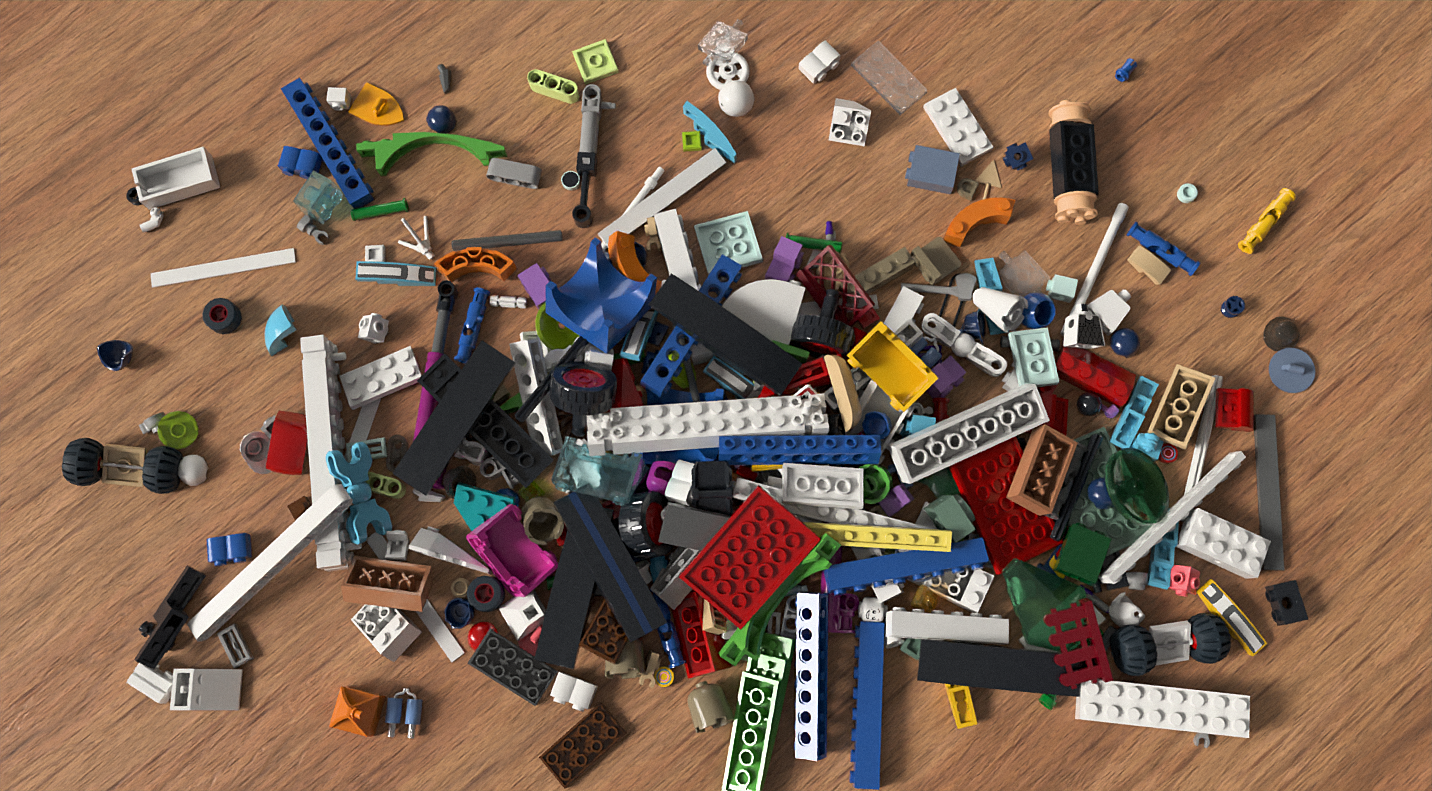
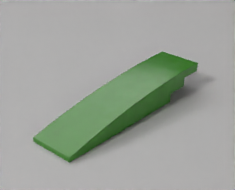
[722,631,796,791]

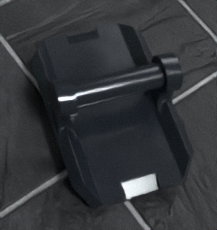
[691,461,733,516]

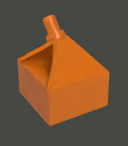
[329,686,386,737]

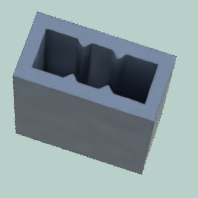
[905,145,960,194]

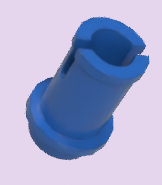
[1115,58,1137,82]

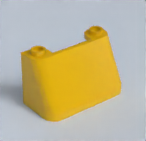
[847,321,938,412]

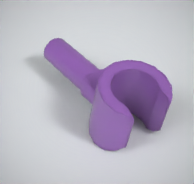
[1101,404,1119,419]

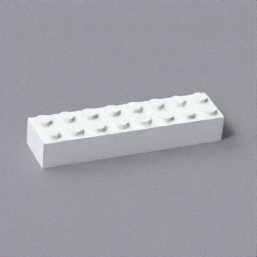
[654,209,715,366]
[887,384,1050,484]
[1075,679,1250,738]

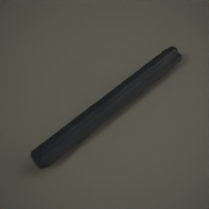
[515,336,589,422]
[1050,434,1103,541]

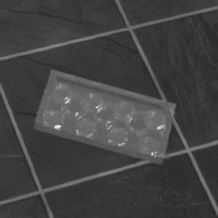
[851,40,928,116]

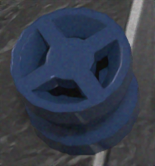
[1221,296,1245,318]

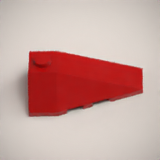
[607,358,644,413]

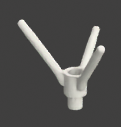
[398,216,435,260]

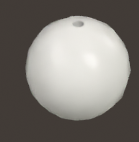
[718,80,754,117]

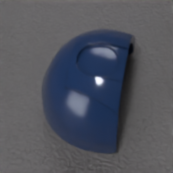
[97,340,133,371]

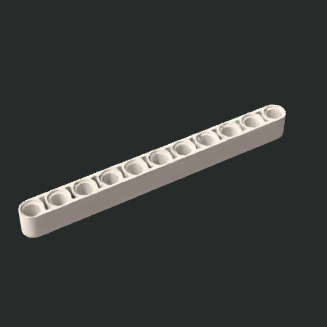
[187,484,353,642]

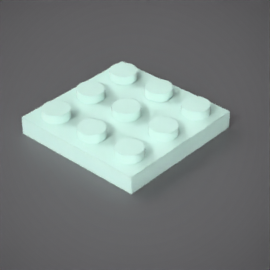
[694,211,763,275]

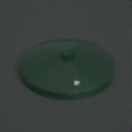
[1105,448,1169,526]

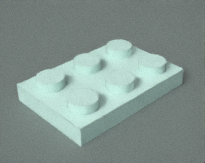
[1008,327,1059,387]

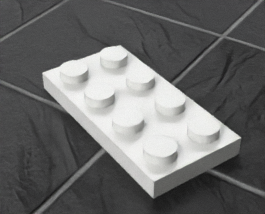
[923,88,993,166]
[340,346,422,410]
[781,463,863,509]

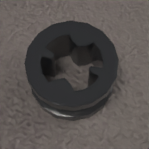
[126,187,142,206]

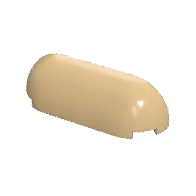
[824,355,862,432]

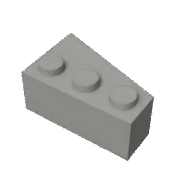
[650,546,700,610]

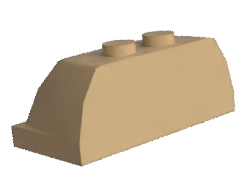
[1147,364,1215,450]

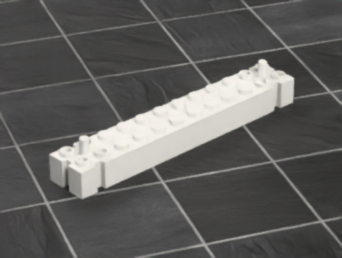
[300,335,362,572]
[587,393,829,456]

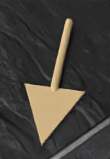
[975,160,1001,199]

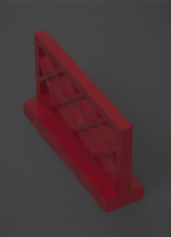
[796,245,875,328]

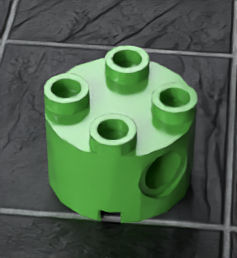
[859,464,893,504]

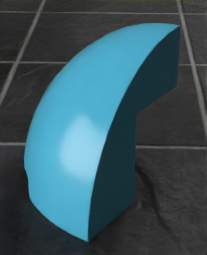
[264,304,296,356]

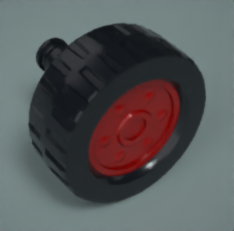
[789,289,855,360]
[550,361,617,436]
[612,491,674,559]

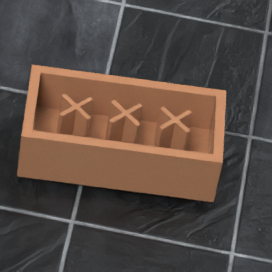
[1006,424,1078,516]
[341,556,433,612]

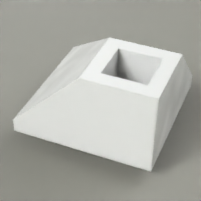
[829,98,871,146]
[499,589,546,641]

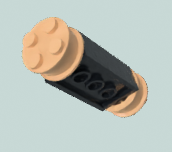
[1049,100,1099,225]

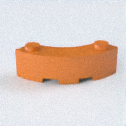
[943,197,1015,247]
[608,231,662,295]
[434,247,517,282]

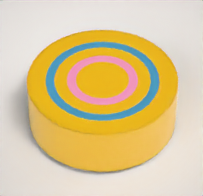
[654,667,674,687]

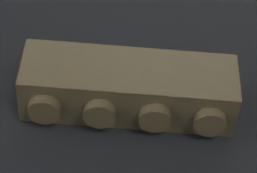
[839,247,915,305]

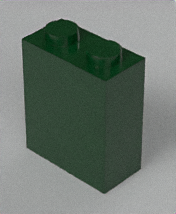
[1053,523,1112,586]

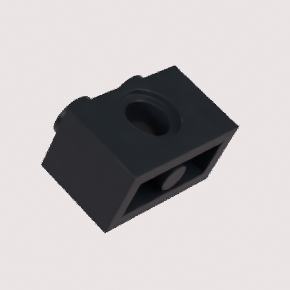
[1265,580,1308,626]

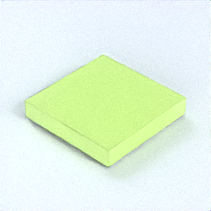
[572,39,619,85]

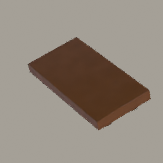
[579,591,654,665]
[539,702,627,789]

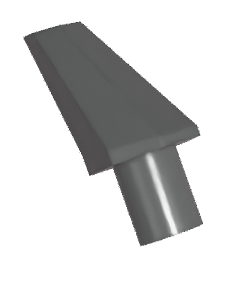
[437,64,451,94]

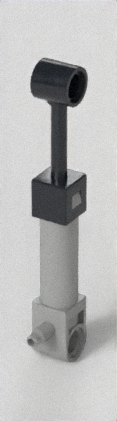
[572,84,616,228]

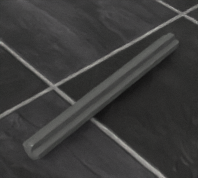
[452,230,562,251]

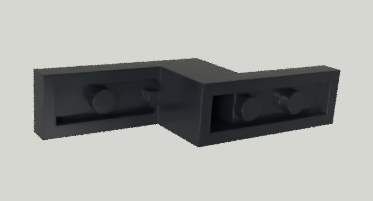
[135,565,206,669]

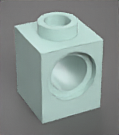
[1046,274,1078,303]

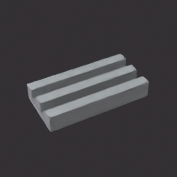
[217,624,254,669]

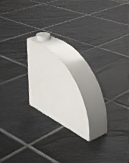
[722,279,805,345]

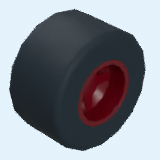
[202,298,242,335]
[467,576,505,612]

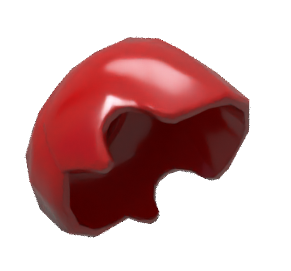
[467,621,498,651]

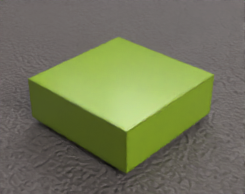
[682,131,702,152]

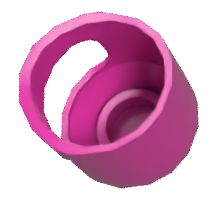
[646,461,676,495]

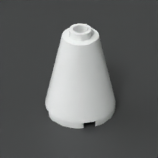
[973,287,1028,333]

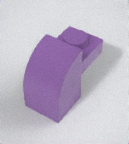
[876,483,914,517]

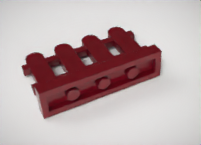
[1043,598,1113,689]

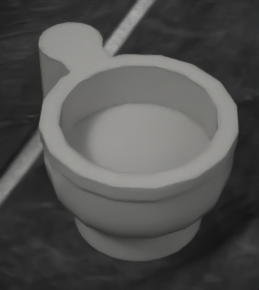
[139,412,165,435]
[1126,572,1150,590]

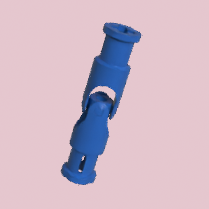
[1126,221,1201,276]
[454,287,490,364]
[650,590,687,669]

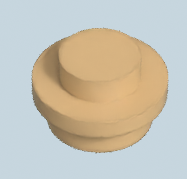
[451,578,470,598]

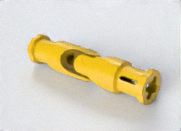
[1238,188,1296,254]

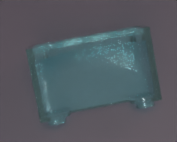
[551,436,645,506]

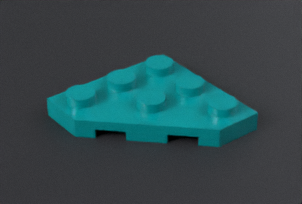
[453,483,516,531]

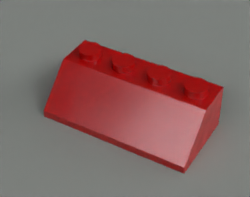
[1055,347,1136,408]
[671,592,732,679]

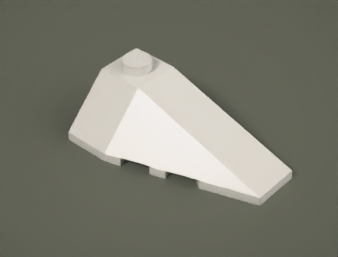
[408,526,492,575]

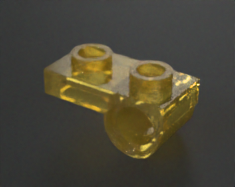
[911,584,938,613]

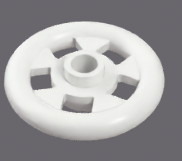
[706,51,750,90]

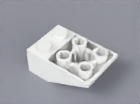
[922,568,994,613]
[351,604,422,662]
[170,669,243,710]

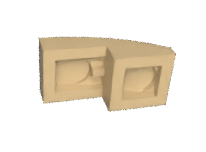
[1127,246,1171,285]

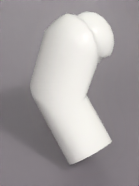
[140,207,164,233]

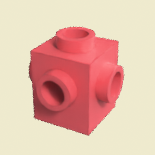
[1169,565,1200,597]

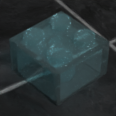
[293,170,343,224]

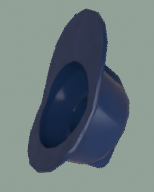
[961,309,986,345]

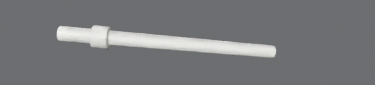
[601,167,664,251]

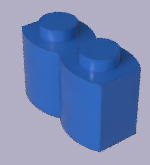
[278,146,323,180]
[207,533,252,566]

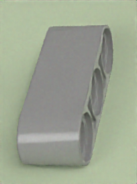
[486,158,542,189]

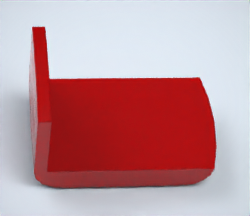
[266,410,308,475]

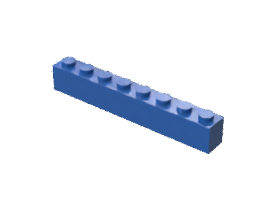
[823,538,989,596]
[849,621,885,790]

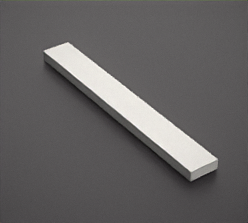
[598,148,726,247]

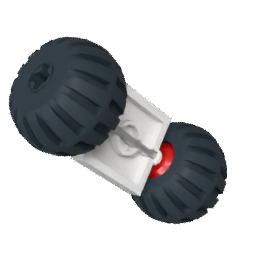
[1110,613,1231,676]

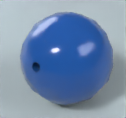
[1021,292,1056,329]

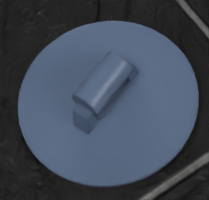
[1269,348,1315,393]

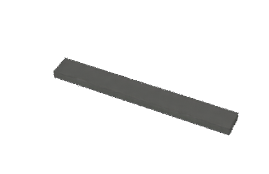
[1254,414,1284,571]

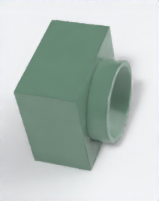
[924,494,975,543]

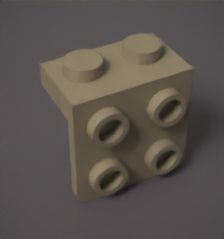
[911,237,961,285]

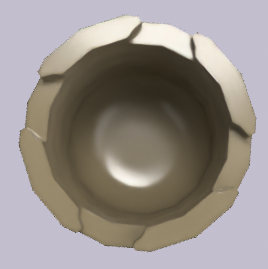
[521,497,564,545]
[605,638,645,679]
[687,681,735,733]

